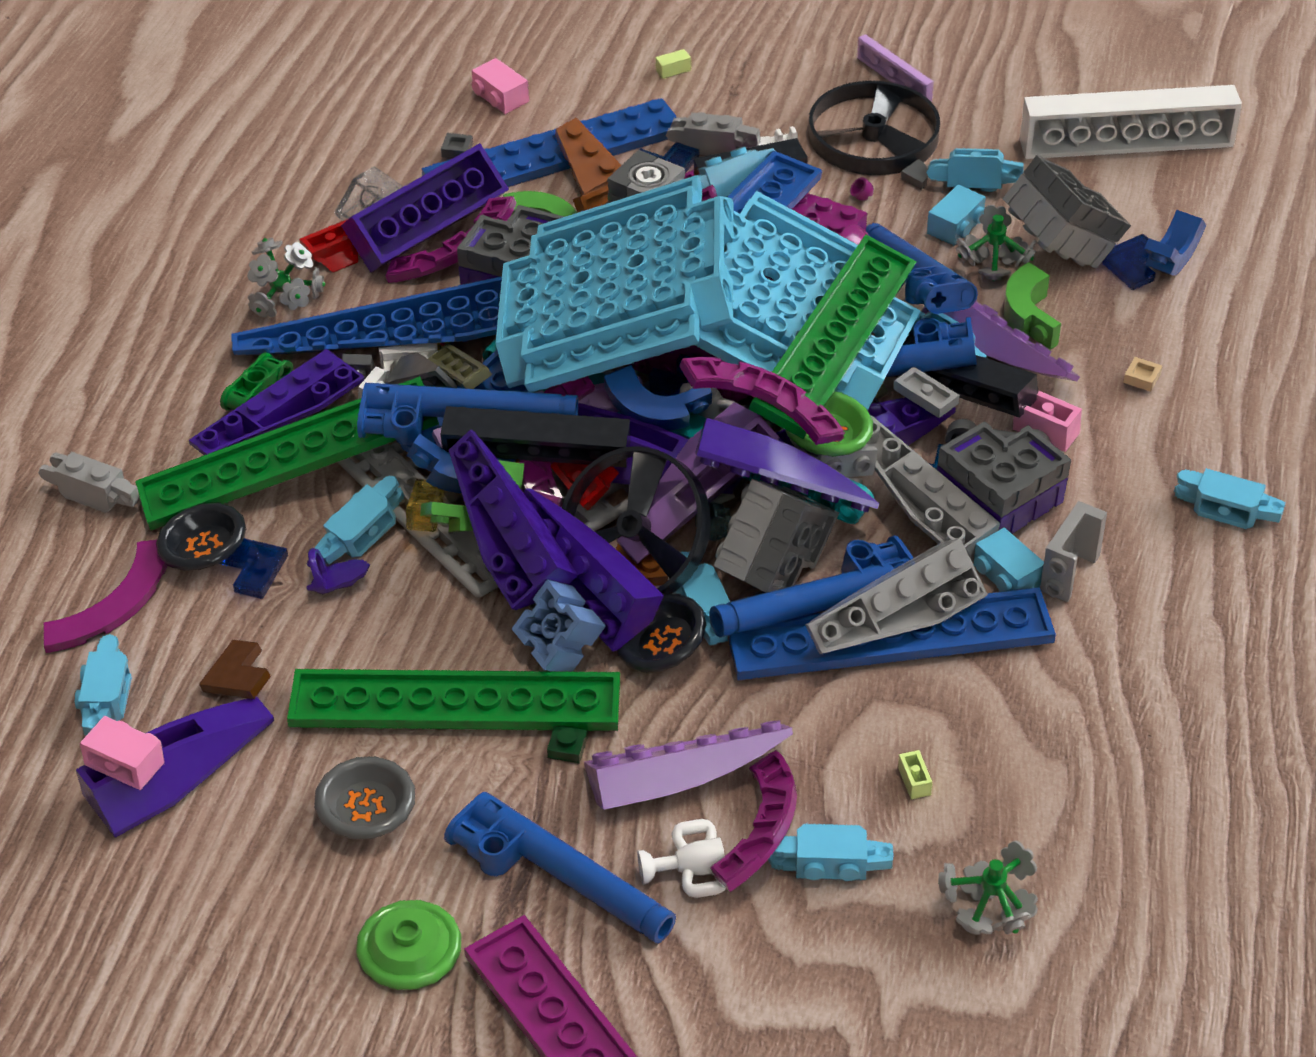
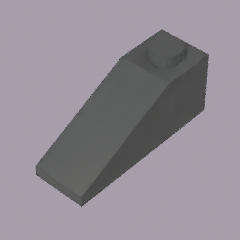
[384,353,458,388]

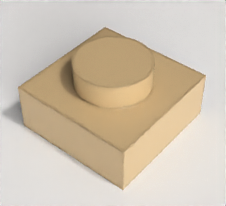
[1123,357,1162,392]

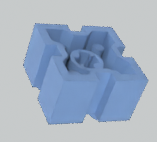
[512,579,606,672]

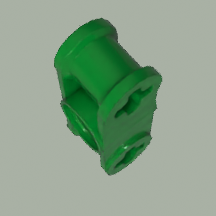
[220,352,293,411]

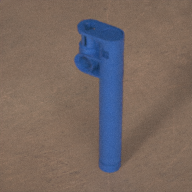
[866,223,978,314]
[886,317,977,377]
[357,383,579,445]
[709,535,914,638]
[444,791,676,944]

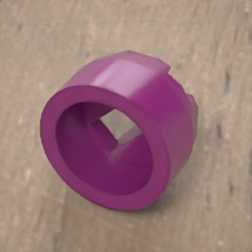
[850,177,874,201]

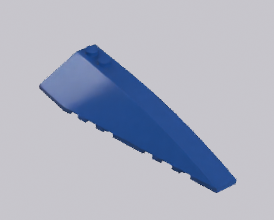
[231,277,502,355]

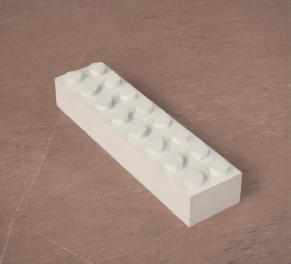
[1020,85,1242,159]

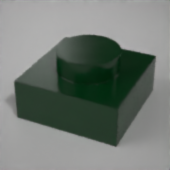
[547,726,588,764]

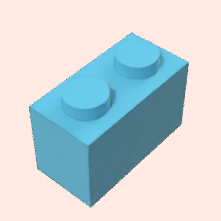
[927,185,986,246]
[973,527,1044,592]

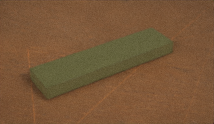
[427,344,492,389]

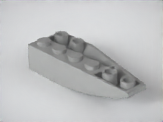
[865,415,1000,562]
[805,538,988,654]

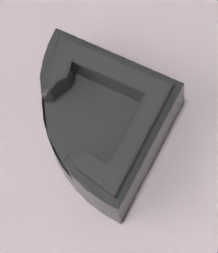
[901,159,928,190]

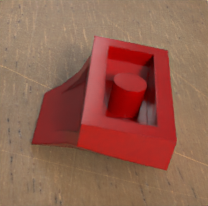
[299,219,359,273]
[551,462,619,510]

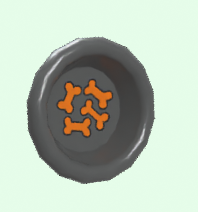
[314,756,415,840]

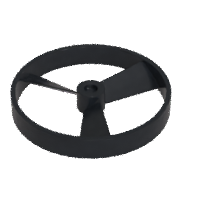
[808,81,940,175]
[562,446,711,594]

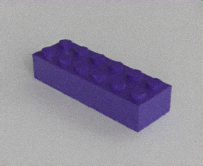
[341,143,509,273]

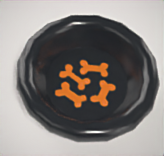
[156,503,247,571]
[617,594,707,673]

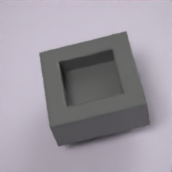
[441,133,473,159]
[342,354,375,378]

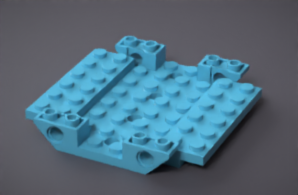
[496,175,734,393]
[693,191,921,410]

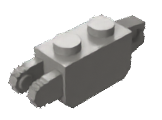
[666,112,760,156]
[38,451,140,513]

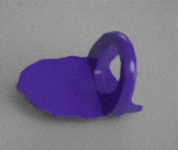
[306,548,370,595]

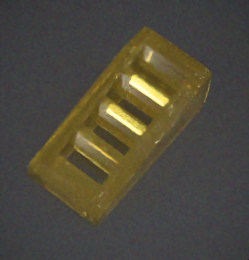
[406,479,445,532]

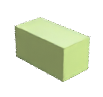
[656,49,691,79]
[898,750,932,799]

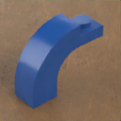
[1144,210,1207,276]
[604,365,712,431]
[407,434,515,493]

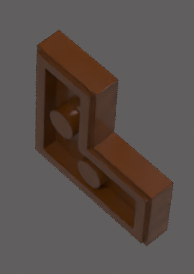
[199,640,271,699]

